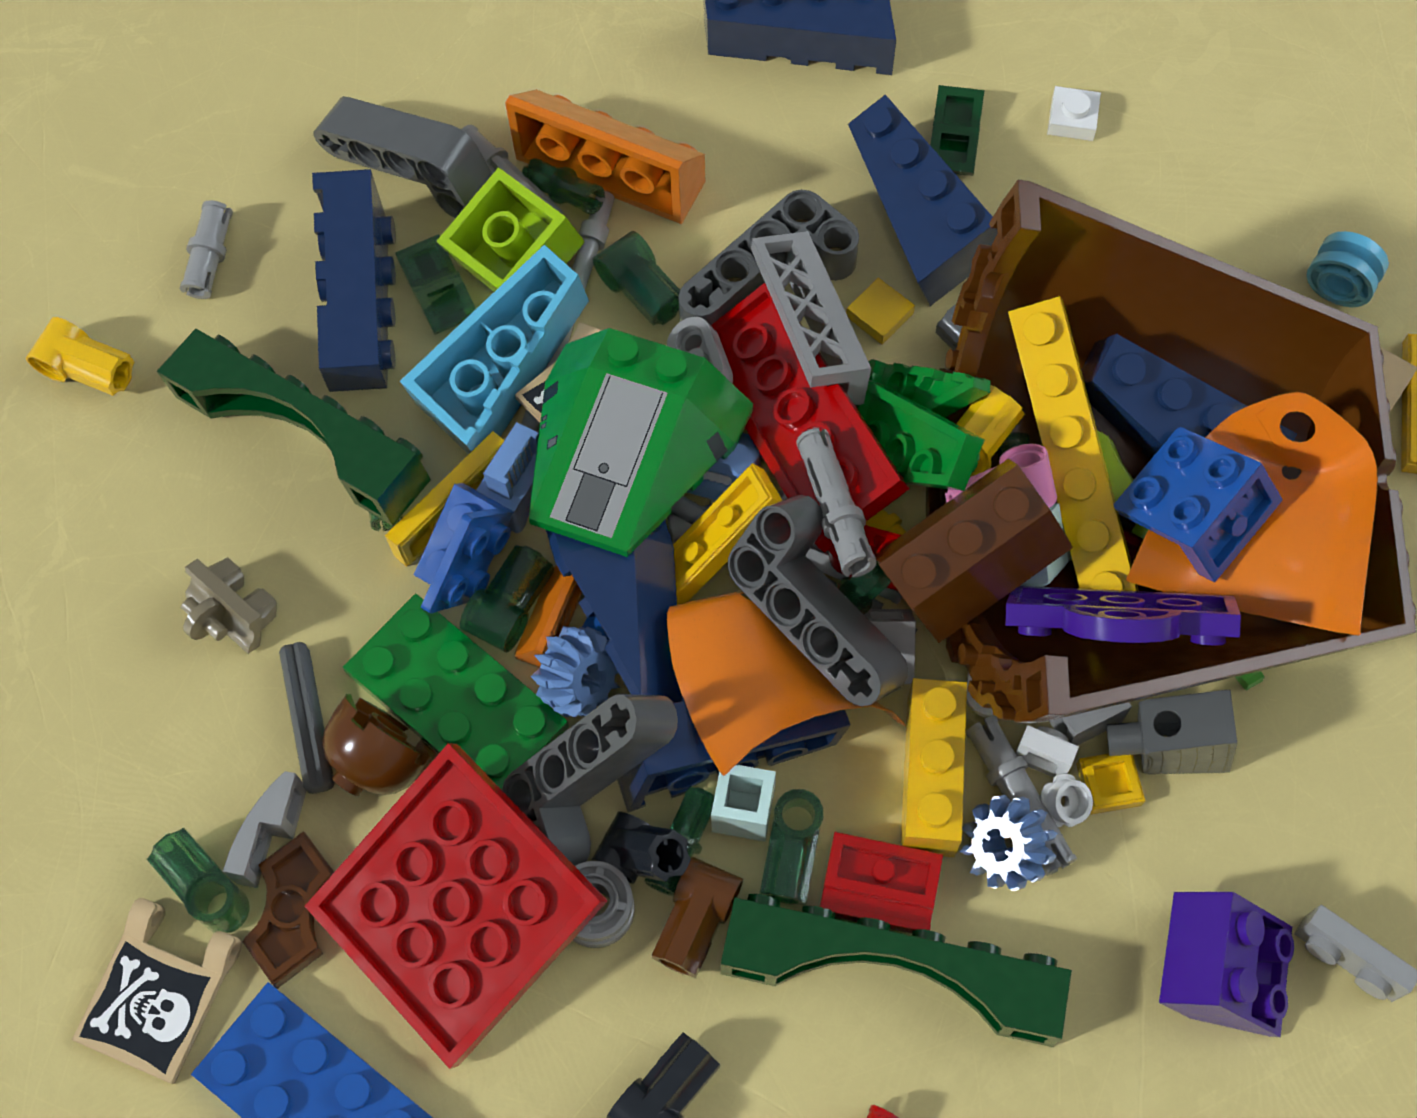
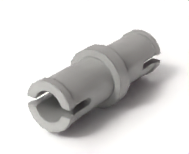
[180,200,233,299]

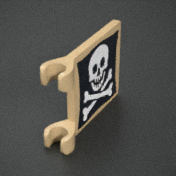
[72,898,243,1084]

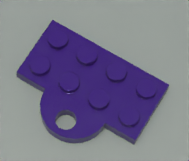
[1005,586,1241,645]

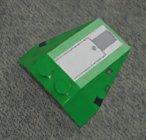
[529,328,753,557]

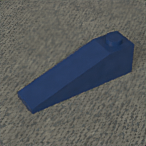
[546,519,683,703]

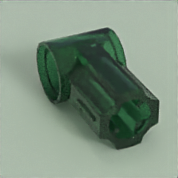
[592,231,680,326]
[459,545,554,653]
[759,789,824,905]
[146,827,250,933]

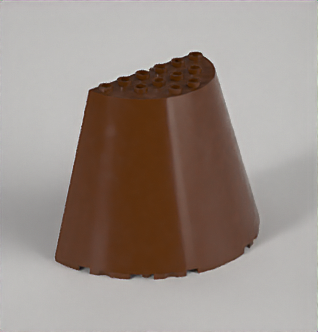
[926,179,1416,723]

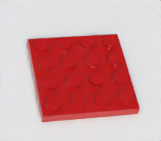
[305,743,608,1069]

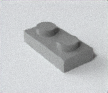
[1294,905,1417,1002]

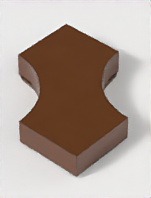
[242,831,334,989]

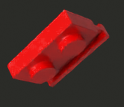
[820,832,943,934]

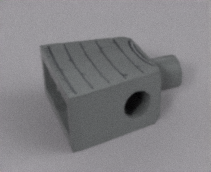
[1106,690,1237,774]

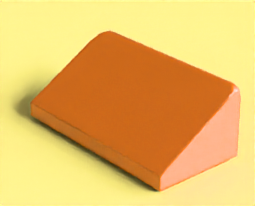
[514,566,583,667]

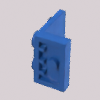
[1114,427,1283,583]
[413,483,514,613]

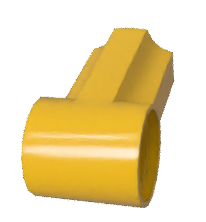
[25,317,135,396]
[957,385,1025,477]

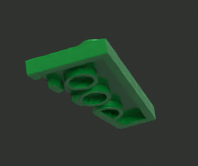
[855,380,985,491]

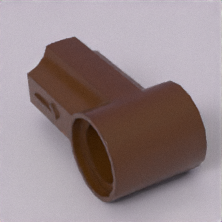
[652,856,743,978]

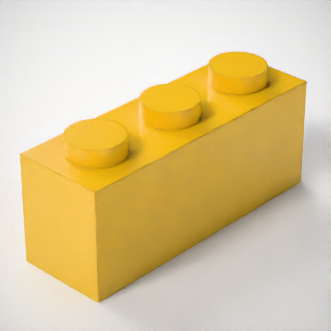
[901,678,967,858]

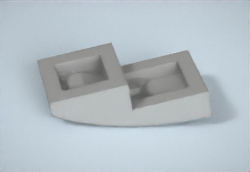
[222,771,306,888]

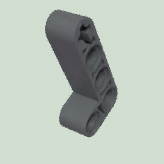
[313,96,492,218]
[679,189,859,326]
[728,495,908,706]
[502,694,678,866]

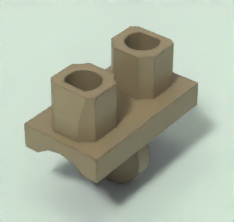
[181,557,277,654]

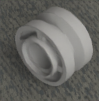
[573,861,635,948]

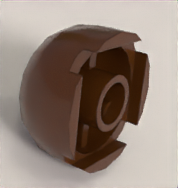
[322,694,434,796]

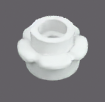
[1040,774,1093,827]

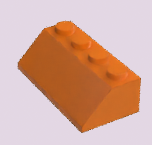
[505,89,706,224]

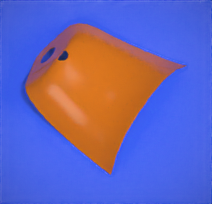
[1126,392,1378,636]
[667,591,906,776]

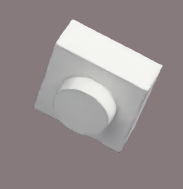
[1047,86,1101,141]
[1015,725,1079,777]

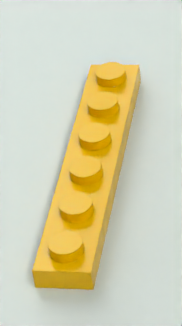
[1008,296,1139,591]

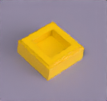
[846,277,915,345]
[1076,753,1145,815]

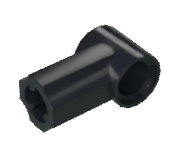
[591,811,691,884]
[606,1032,720,1118]

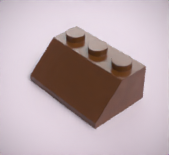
[875,459,1073,643]

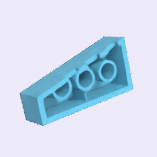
[400,245,589,454]

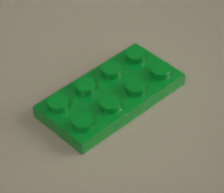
[343,593,569,790]

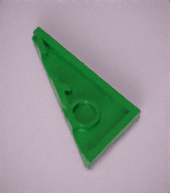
[868,359,991,418]

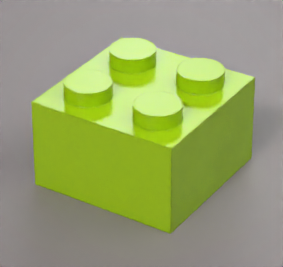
[437,167,585,292]

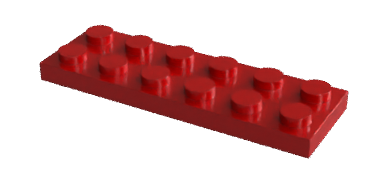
[698,283,910,553]

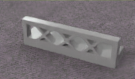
[751,231,871,405]

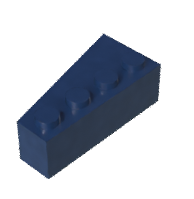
[312,169,396,392]

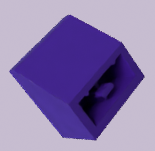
[1159,892,1294,1037]

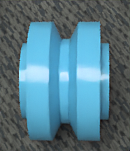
[1306,231,1389,307]

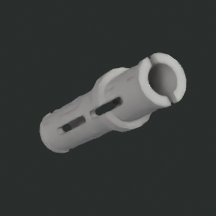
[796,428,876,577]
[965,716,1077,876]

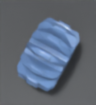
[530,626,620,717]
[960,795,1058,891]

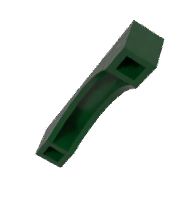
[157,328,431,526]
[720,894,1072,1047]

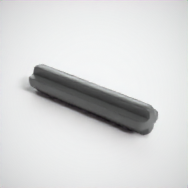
[279,642,335,794]

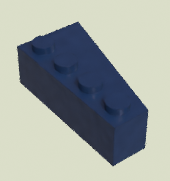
[703,0,896,75]
[848,94,998,306]
[1081,334,1297,460]
[617,698,851,813]

